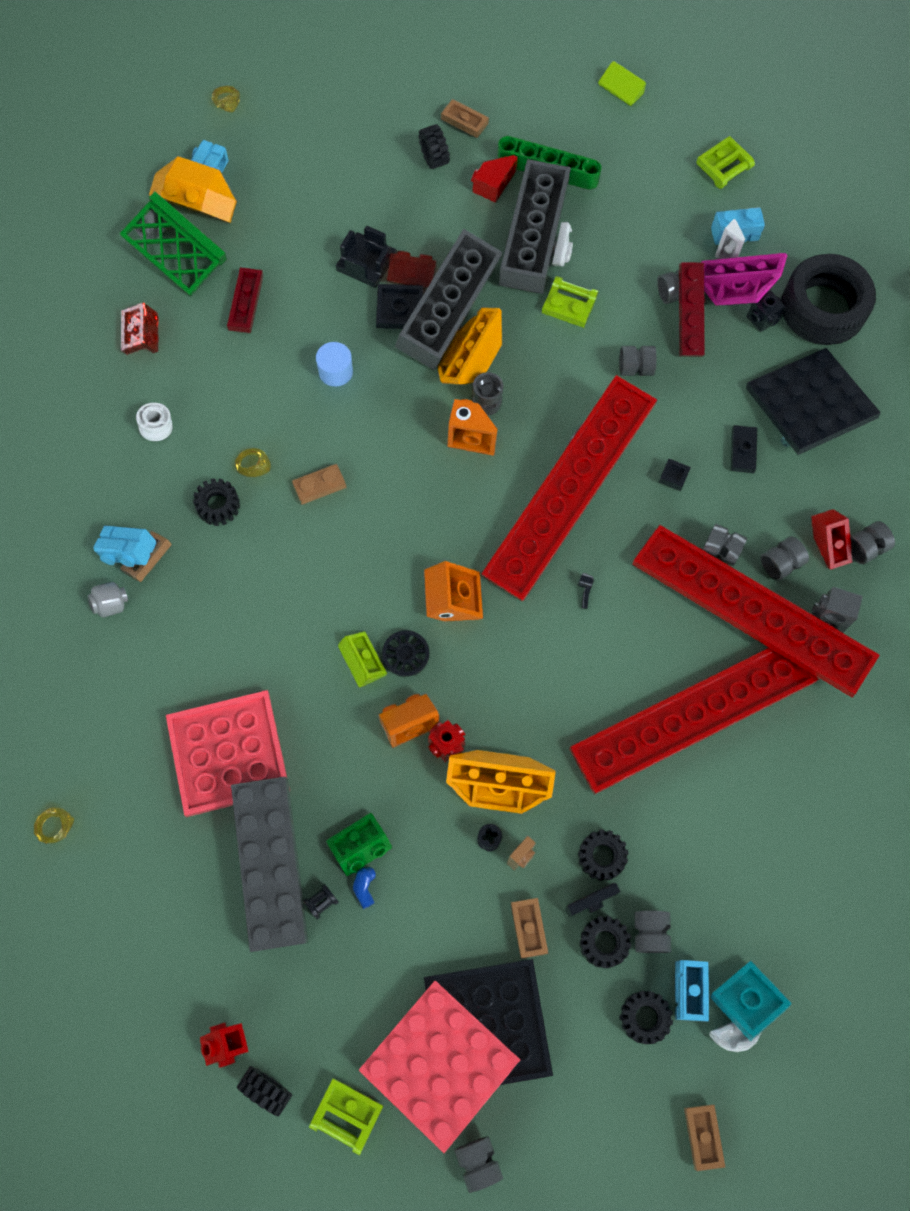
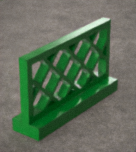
[119,192,227,296]

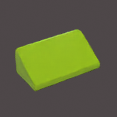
[598,61,646,106]
[338,631,387,687]

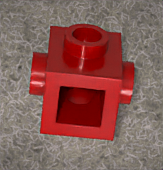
[428,720,465,762]
[199,1022,249,1068]

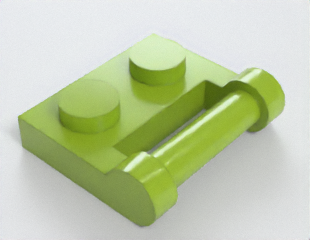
[696,136,755,189]
[542,276,599,328]
[309,1078,384,1156]

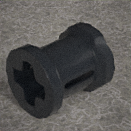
[477,824,502,852]
[303,883,339,920]

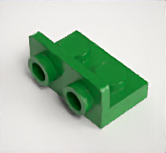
[326,812,392,876]

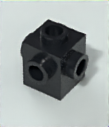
[746,290,785,333]

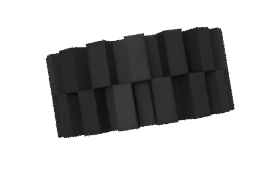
[418,124,450,169]
[193,478,240,526]
[578,830,629,881]
[580,916,632,969]
[620,991,673,1044]
[236,1066,292,1117]

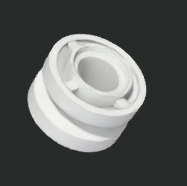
[136,403,173,441]

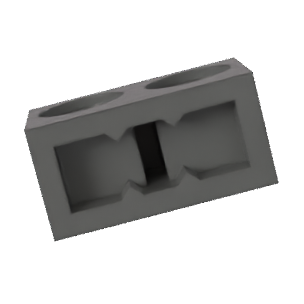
[811,587,863,633]

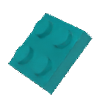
[710,961,792,1042]

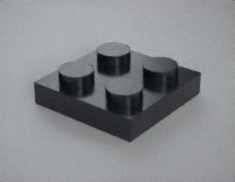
[376,284,423,329]

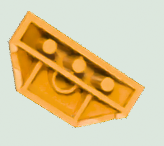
[149,156,237,223]
[438,308,502,385]
[446,750,556,814]

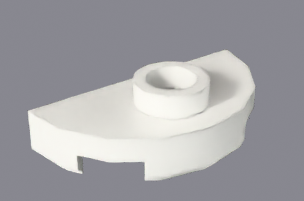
[552,222,573,266]
[709,1022,761,1052]

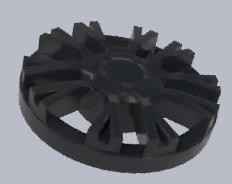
[382,630,430,678]

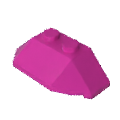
[701,253,787,306]

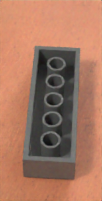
[499,159,571,294]
[395,229,503,371]
[231,777,308,952]

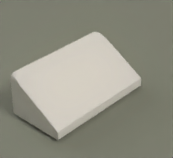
[715,219,745,259]

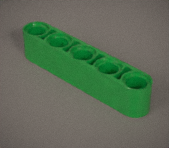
[497,136,602,190]

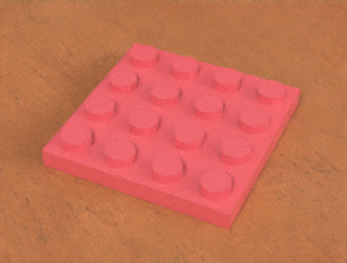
[166,690,290,817]
[359,981,520,1153]

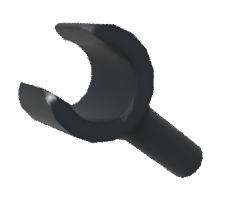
[578,573,594,609]

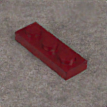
[227,267,264,333]

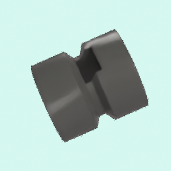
[657,269,679,304]
[619,346,657,376]
[472,372,504,415]
[850,521,895,565]
[702,523,747,566]
[760,536,809,581]
[634,911,672,953]
[454,1136,504,1193]

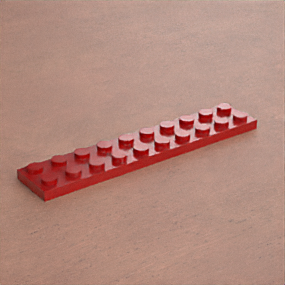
[481,375,657,602]
[632,525,880,698]
[569,648,818,795]

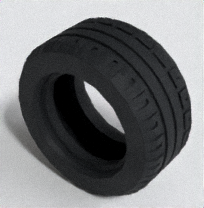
[781,253,876,345]

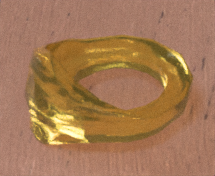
[212,86,240,112]
[235,448,271,477]
[34,807,74,844]

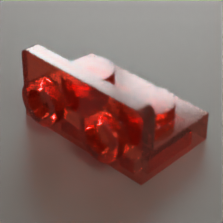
[387,251,437,288]
[121,302,159,355]

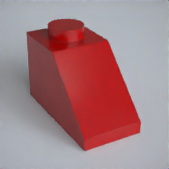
[471,155,518,203]
[811,509,852,570]

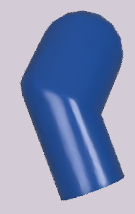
[353,866,376,909]

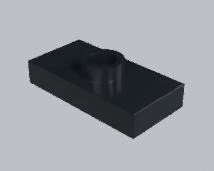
[731,425,757,473]
[565,883,621,918]

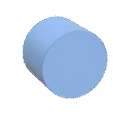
[316,342,353,387]

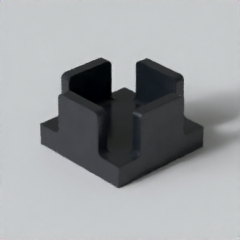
[336,226,397,288]

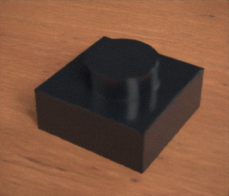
[659,459,691,491]

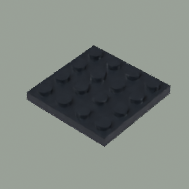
[746,348,881,455]
[424,959,553,1085]

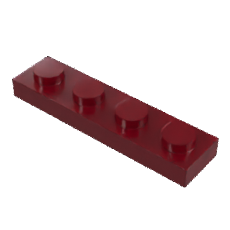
[679,262,705,357]

